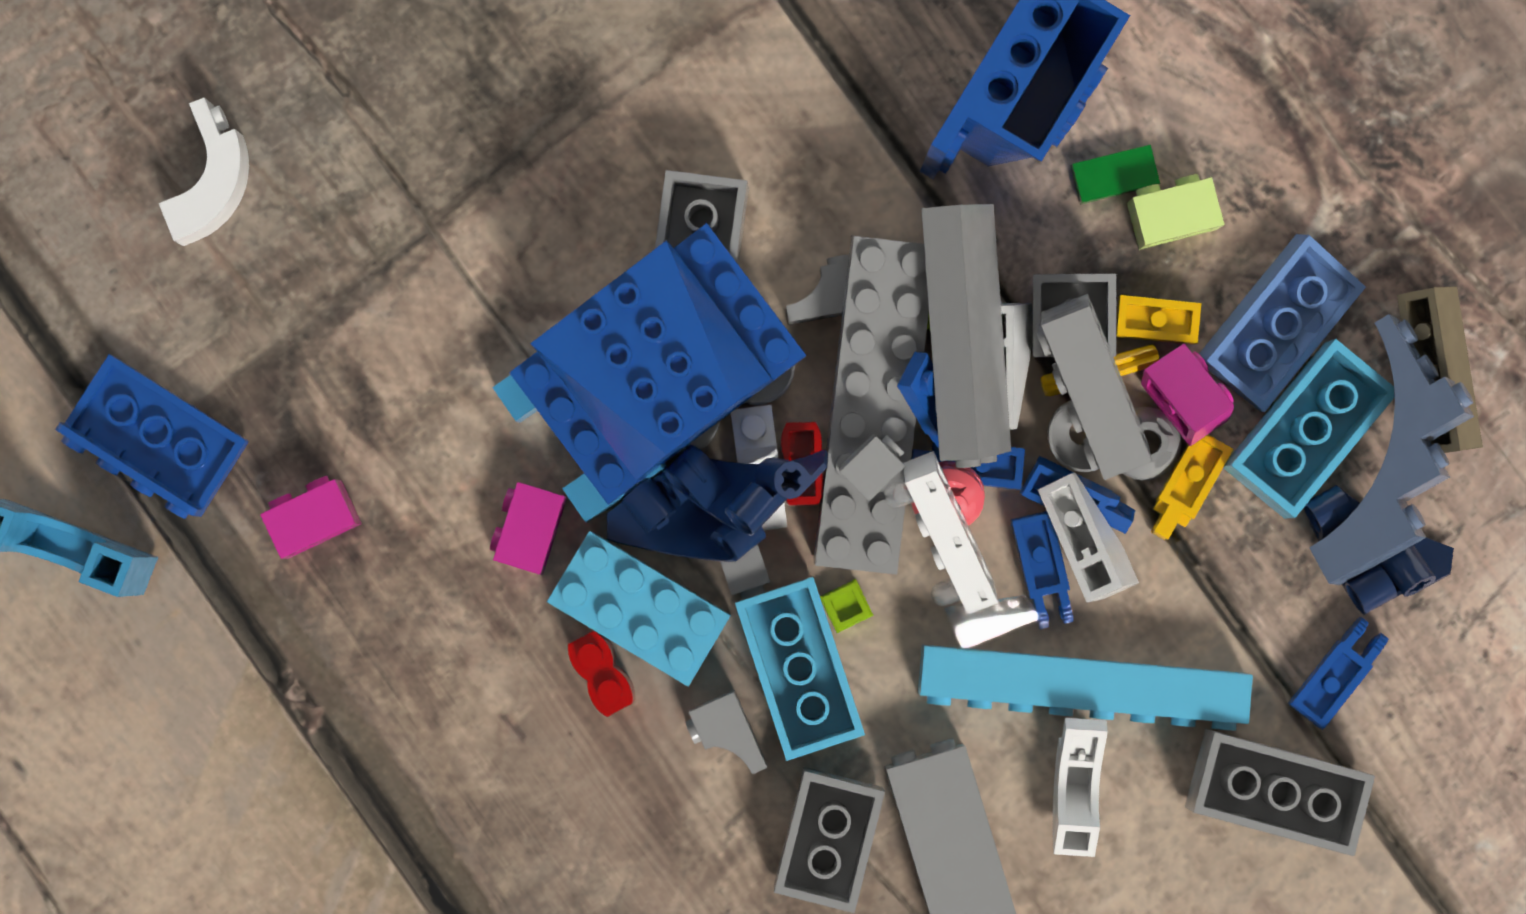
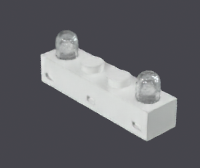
[884,451,998,615]

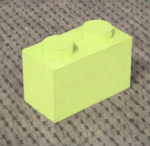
[1127,174,1225,250]

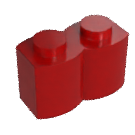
[781,422,823,506]
[568,630,635,717]

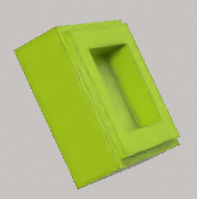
[820,579,874,633]

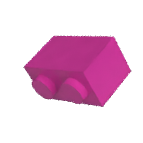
[1141,343,1235,446]
[260,476,362,559]
[489,482,568,575]

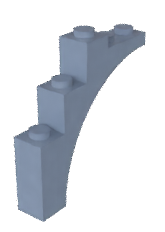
[1310,314,1474,585]

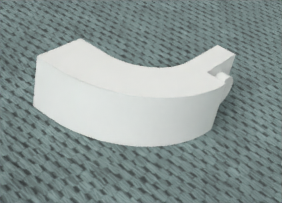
[159,98,249,246]

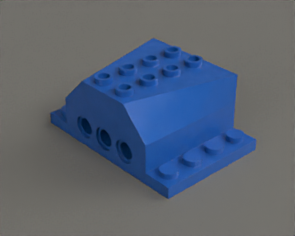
[920,0,1131,180]
[509,223,806,505]

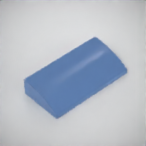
[1199,234,1366,412]

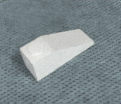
[1001,303,1033,429]
[731,405,787,531]
[1038,473,1139,603]

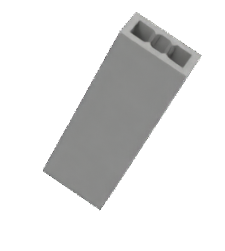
[921,204,1011,468]
[884,739,1016,914]

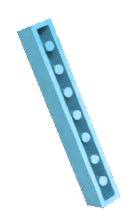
[918,645,1253,731]

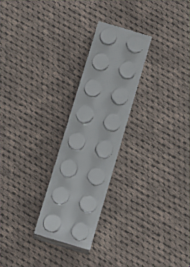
[813,235,929,575]

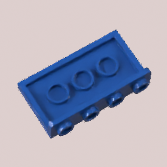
[55,354,249,519]

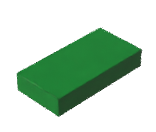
[1071,144,1161,205]

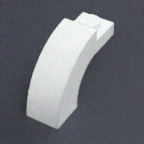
[1053,718,1108,857]

